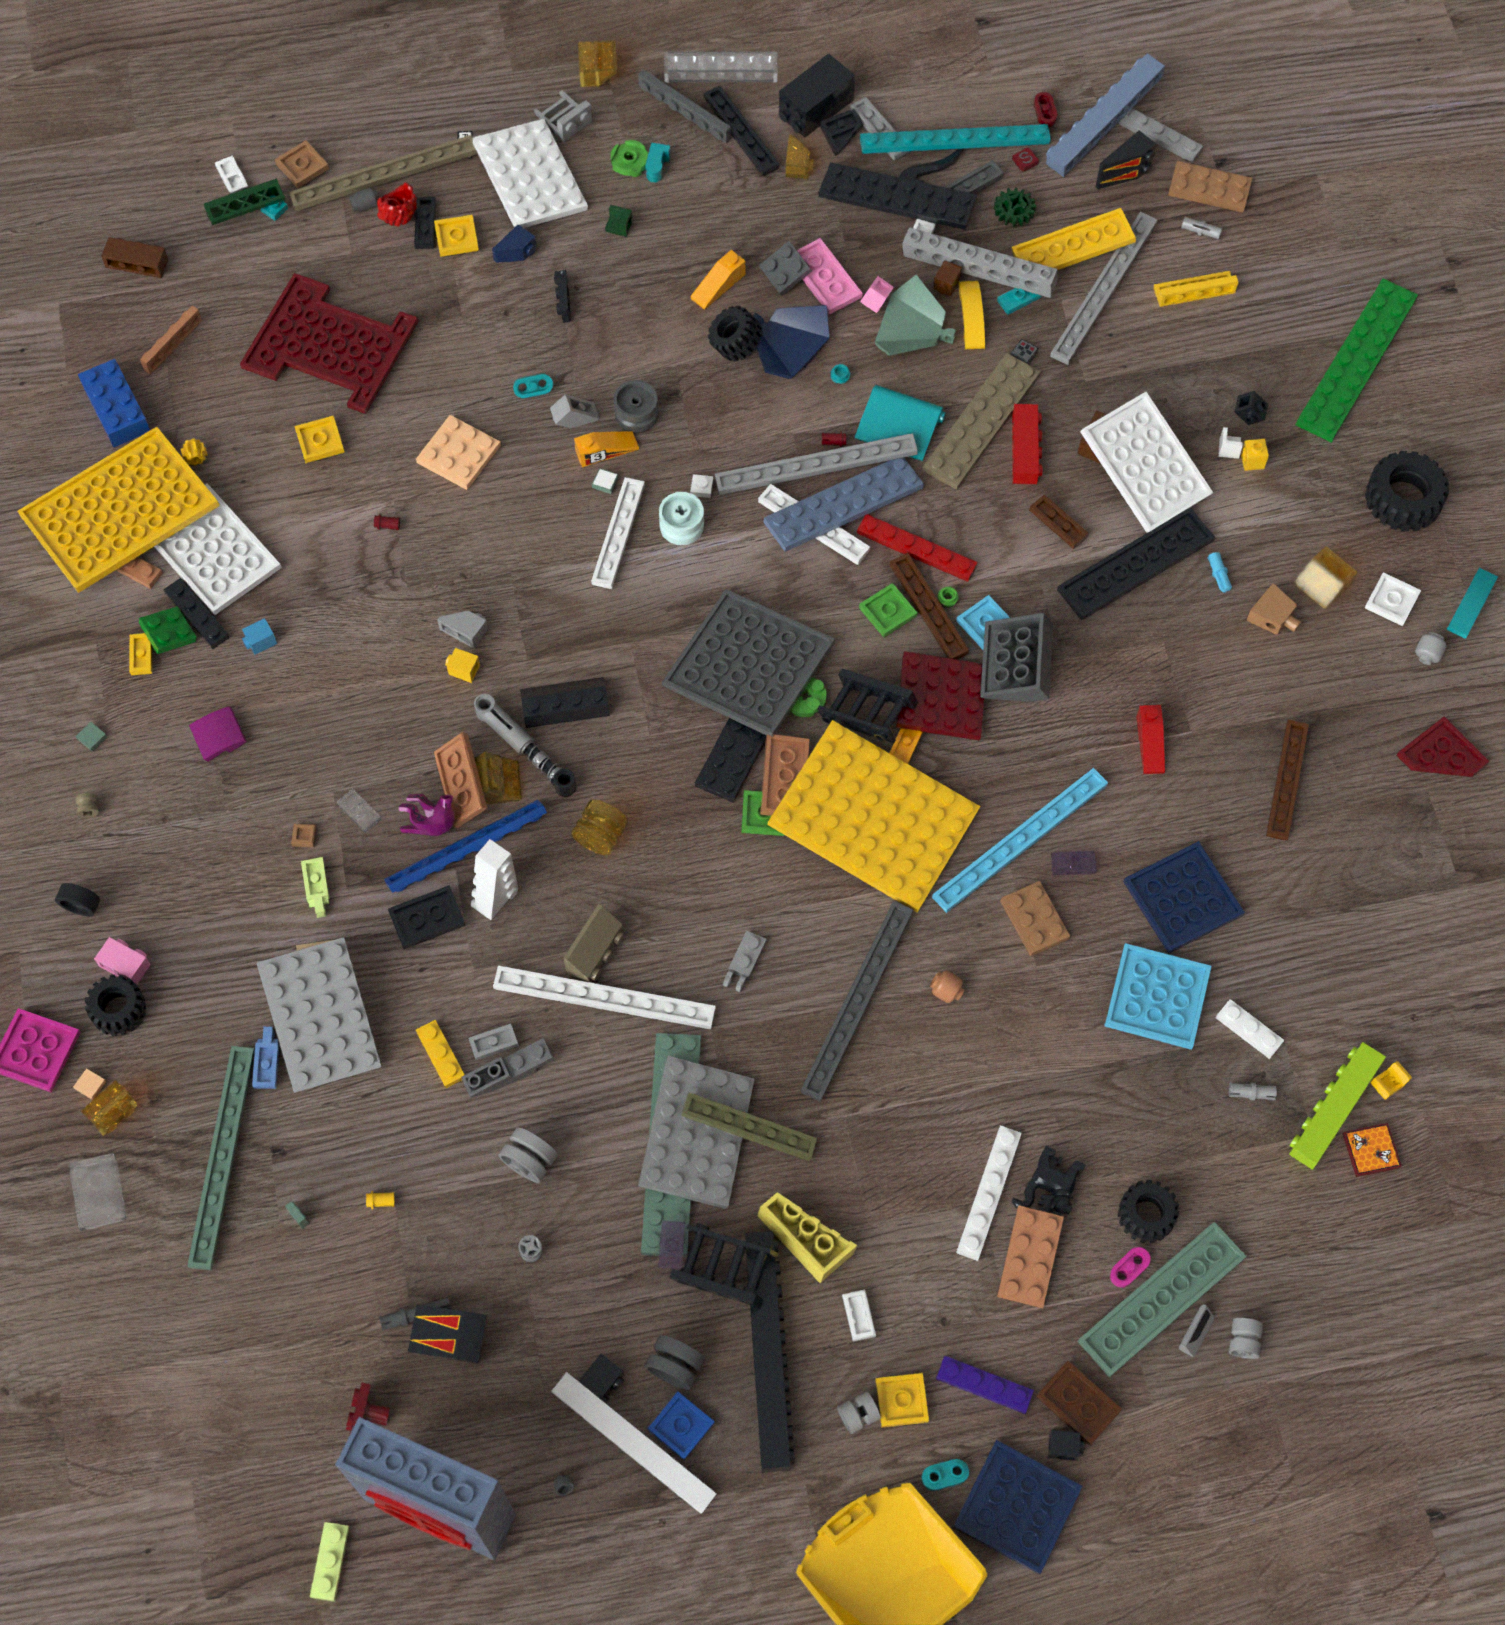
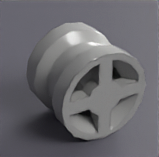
[518,1235,543,1262]

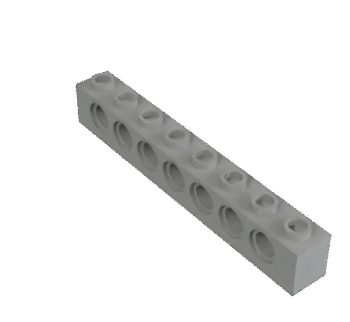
[902,227,1057,298]

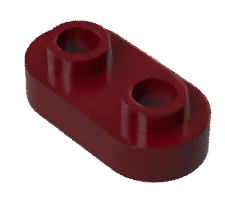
[1034,92,1057,127]

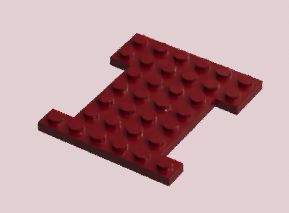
[240,273,418,414]

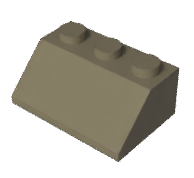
[564,904,624,983]

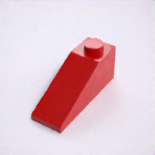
[1136,705,1165,774]

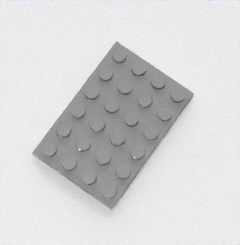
[257,937,382,1093]
[638,1056,754,1209]

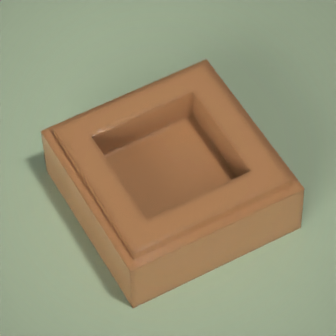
[291,824,317,847]

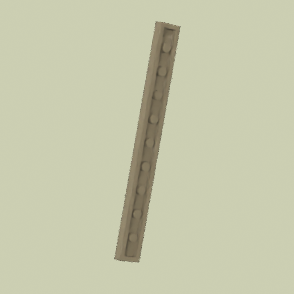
[289,135,478,211]

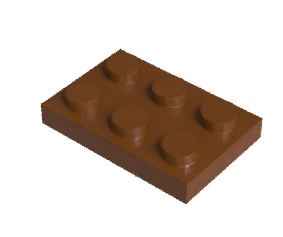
[1036,1361,1122,1446]

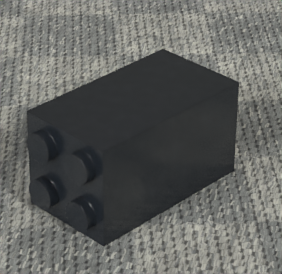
[779,53,855,138]

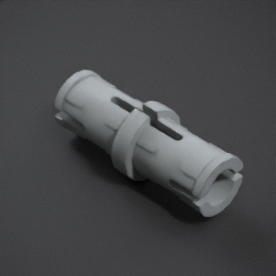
[1181,216,1222,240]
[1229,1082,1277,1101]

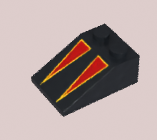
[1096,130,1156,189]
[408,1305,487,1364]

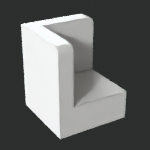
[1219,427,1243,459]

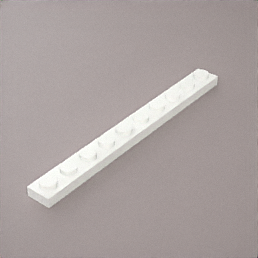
[493,966,716,1029]

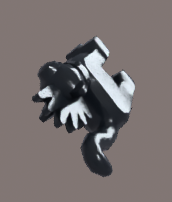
[1012,1146,1085,1216]

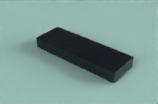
[414,197,436,249]

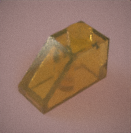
[785,134,814,179]

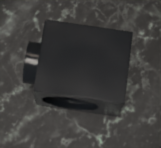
[1048,1430,1084,1461]

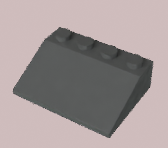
[980,613,1053,702]

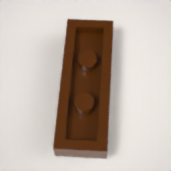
[1029,495,1088,549]

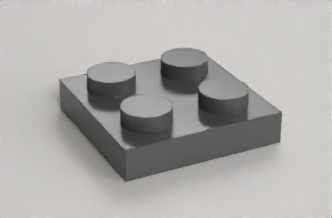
[759,241,812,296]

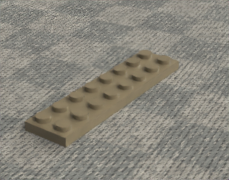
[922,353,1041,490]

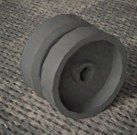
[613,380,659,433]
[644,1335,705,1390]

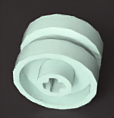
[659,492,704,545]

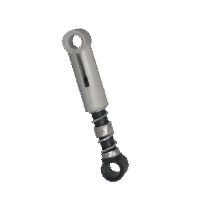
[474,694,576,797]

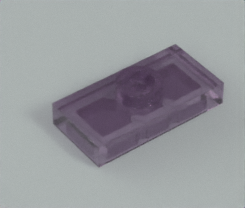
[1050,851,1097,875]
[658,1221,685,1269]

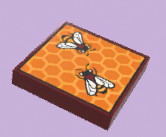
[1343,1123,1401,1177]

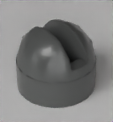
[554,1474,574,1496]

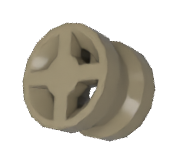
[75,793,99,818]

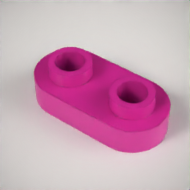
[1110,1247,1150,1288]

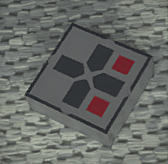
[1011,339,1038,364]

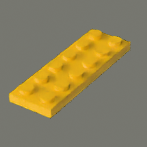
[1012,208,1136,270]

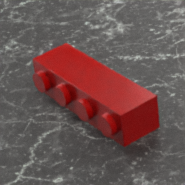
[1012,404,1043,484]

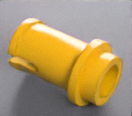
[366,1191,395,1209]

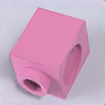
[861,276,894,313]

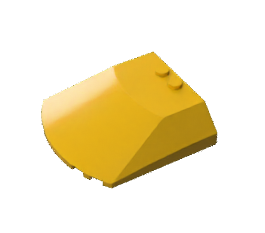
[796,1483,987,1625]

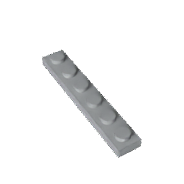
[1104,94,1203,163]

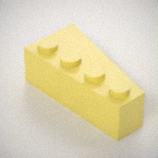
[758,1192,857,1283]

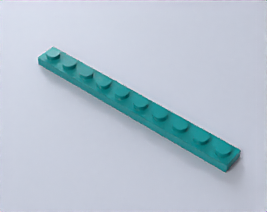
[860,124,1051,154]

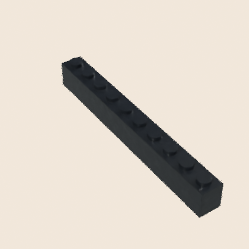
[745,1231,795,1473]

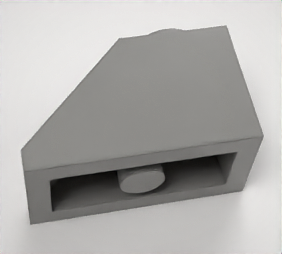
[550,394,600,428]
[437,611,488,649]

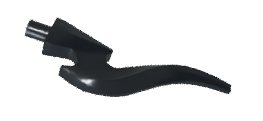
[899,149,964,183]

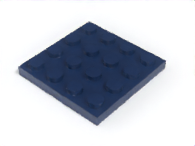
[1123,841,1245,954]
[953,1440,1083,1575]

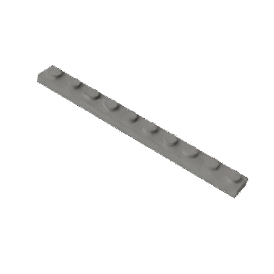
[1050,212,1158,365]
[715,433,917,495]

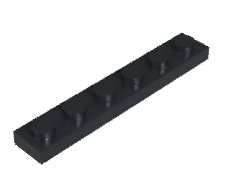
[704,85,779,176]

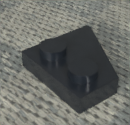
[819,109,862,156]

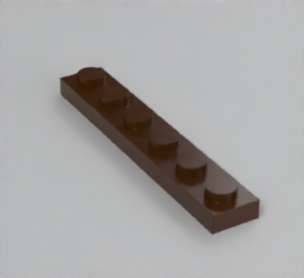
[890,553,969,660]
[1266,720,1309,841]

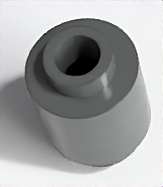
[349,187,379,212]

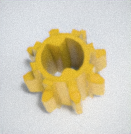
[180,439,208,466]

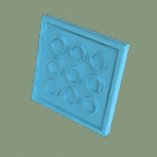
[1105,943,1211,1050]

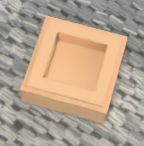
[73,1069,106,1100]

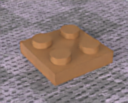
[275,141,329,189]

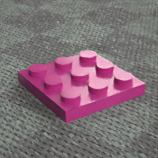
[0,1008,81,1093]

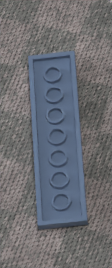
[764,457,924,552]

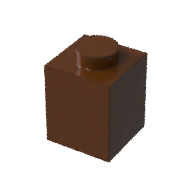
[933,260,962,296]

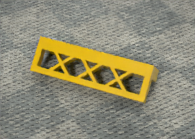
[1153,271,1239,307]

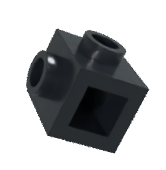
[1235,391,1268,425]

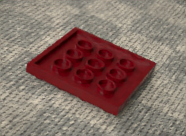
[896,651,984,741]

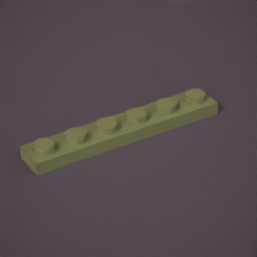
[681,1092,817,1161]

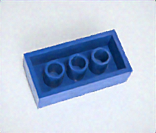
[78,359,150,448]

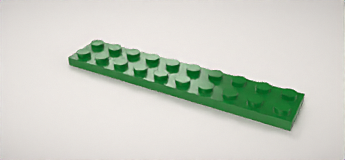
[1296,278,1418,443]

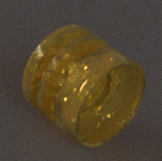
[571,799,628,855]

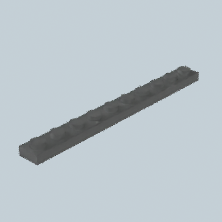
[801,901,913,1102]

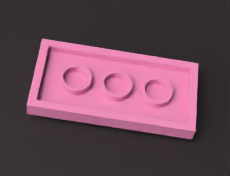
[797,238,862,315]

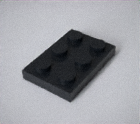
[388,885,466,949]

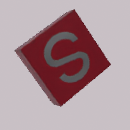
[1012,147,1039,172]

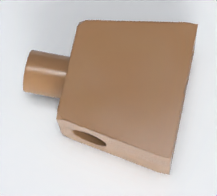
[1247,584,1301,634]

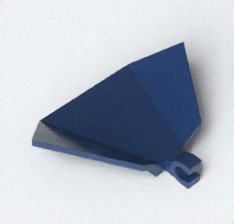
[753,305,830,379]

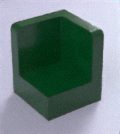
[605,205,633,237]

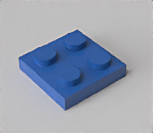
[647,1392,715,1461]

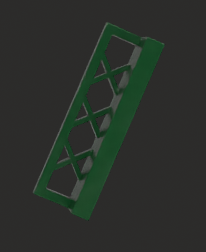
[204,178,285,226]

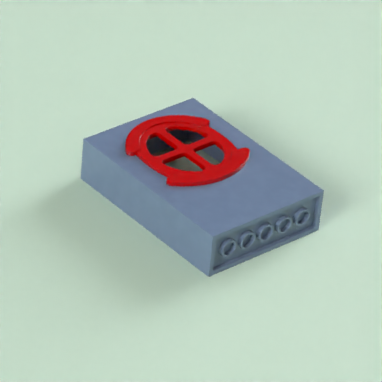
[335,1417,516,1560]

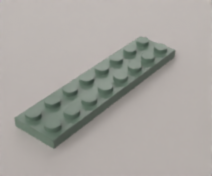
[1077,1222,1247,1378]

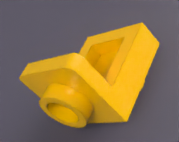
[1370,1061,1412,1100]

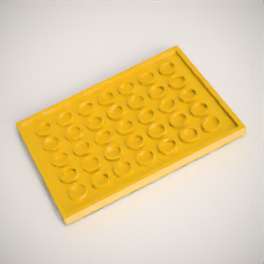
[17,427,220,593]
[767,720,981,913]

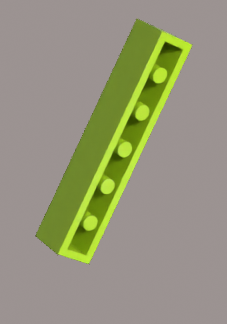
[1289,1042,1386,1170]

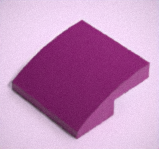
[189,706,247,762]

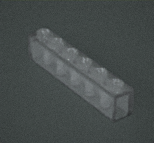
[664,51,777,82]

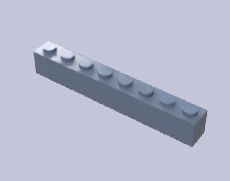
[1046,53,1165,177]

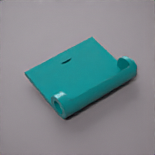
[854,384,946,461]

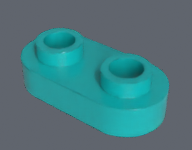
[513,373,553,398]
[921,1459,969,1491]

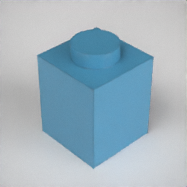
[242,618,277,655]

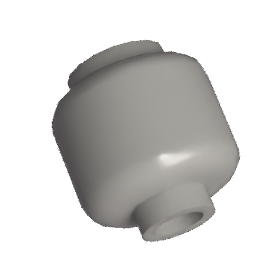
[1415,632,1447,665]

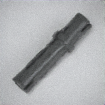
[379,1297,451,1331]

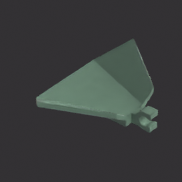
[875,275,956,356]

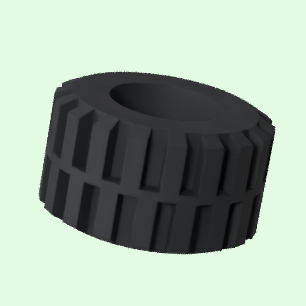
[708,306,763,362]
[85,974,147,1036]
[1118,1180,1179,1243]

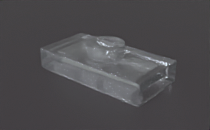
[336,788,382,833]

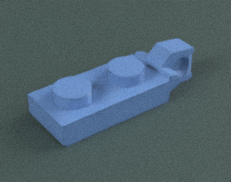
[252,1027,280,1089]

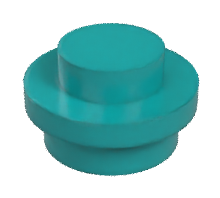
[830,364,850,384]

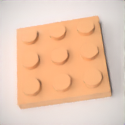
[416,415,501,490]

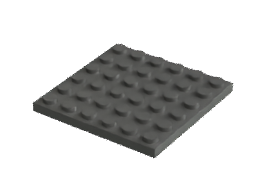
[662,589,835,737]

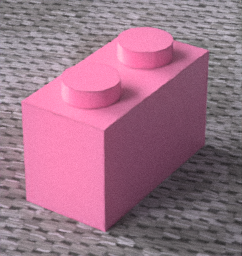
[94,937,151,985]

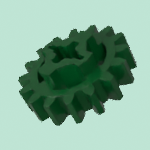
[994,187,1036,227]

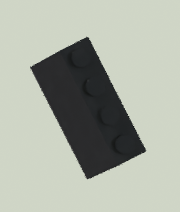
[520,677,610,728]

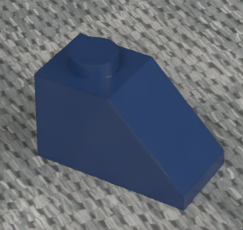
[492,225,537,263]

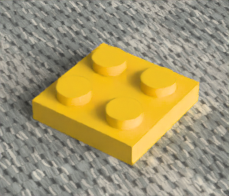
[434,215,479,257]
[294,416,345,463]
[875,1373,929,1428]

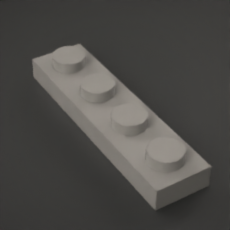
[850,97,910,161]

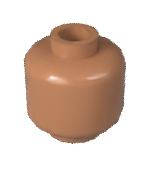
[930,970,965,1003]

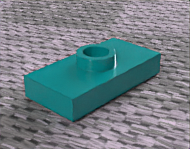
[997,288,1041,315]

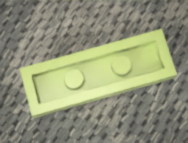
[310,1522,350,1601]

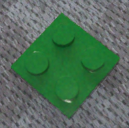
[139,606,197,654]

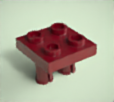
[346,1382,390,1436]

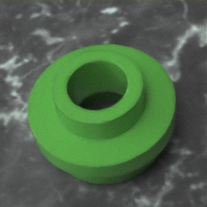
[938,587,958,607]

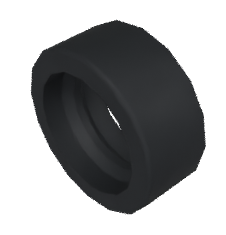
[55,883,101,917]

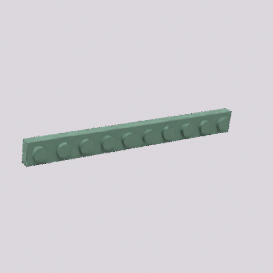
[187,1046,255,1270]

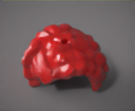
[377,182,417,227]

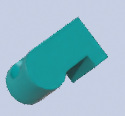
[646,142,671,182]

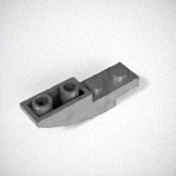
[461,1038,554,1097]

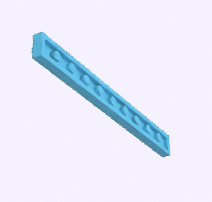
[932,768,1108,913]

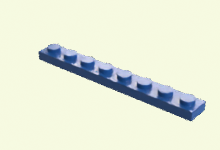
[384,800,547,893]

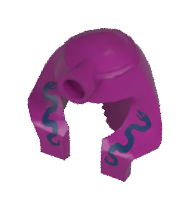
[399,794,455,836]

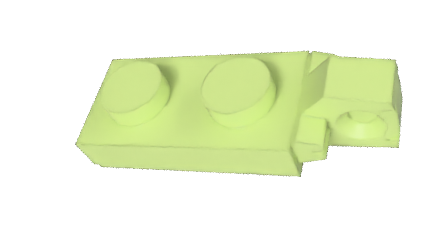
[301,857,330,918]

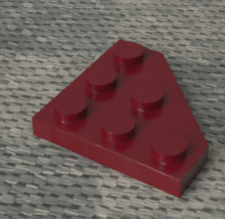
[1396,717,1489,777]

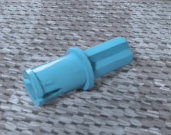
[1207,552,1232,593]

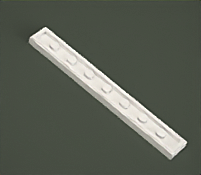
[551,1372,716,1514]

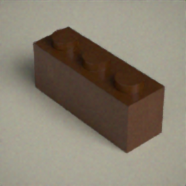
[101,237,169,278]

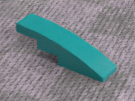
[1447,568,1498,639]

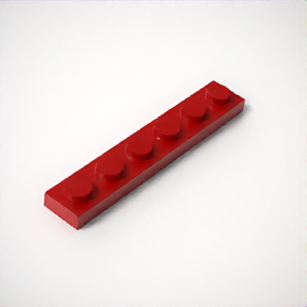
[857,514,977,582]

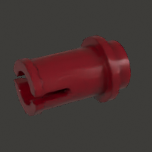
[822,431,846,447]
[374,514,400,530]

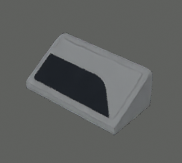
[1178,1304,1214,1357]

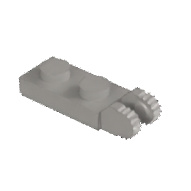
[723,931,767,992]

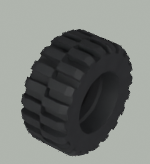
[1365,451,1449,532]

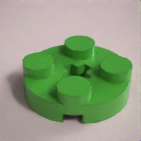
[611,140,649,177]
[791,677,827,717]

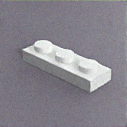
[1216,999,1284,1059]

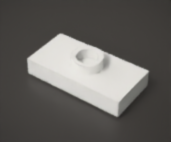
[842,1290,876,1342]

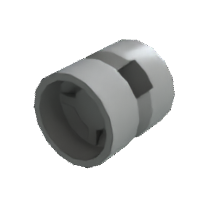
[1229,1318,1263,1359]
[837,1391,881,1434]

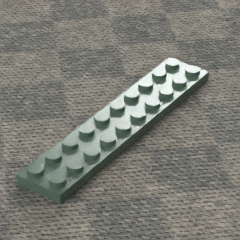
[641,1033,701,1257]

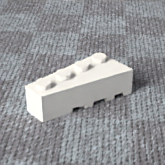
[471,839,518,920]

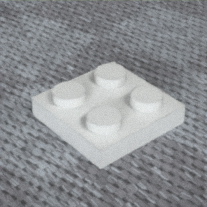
[1365,573,1421,626]

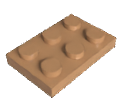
[1000,881,1070,957]

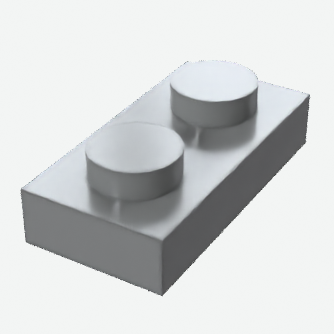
[468,1024,518,1061]

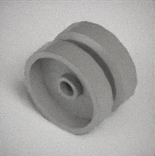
[498,1127,558,1183]

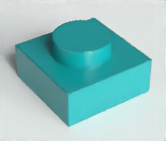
[261,194,288,221]

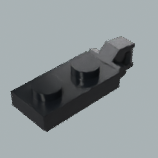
[554,270,571,323]

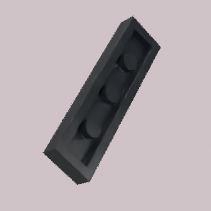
[163,578,230,649]

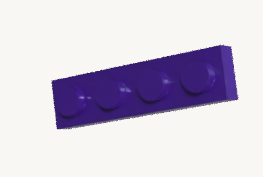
[936,1356,1034,1414]

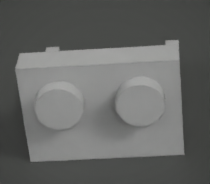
[533,90,592,142]

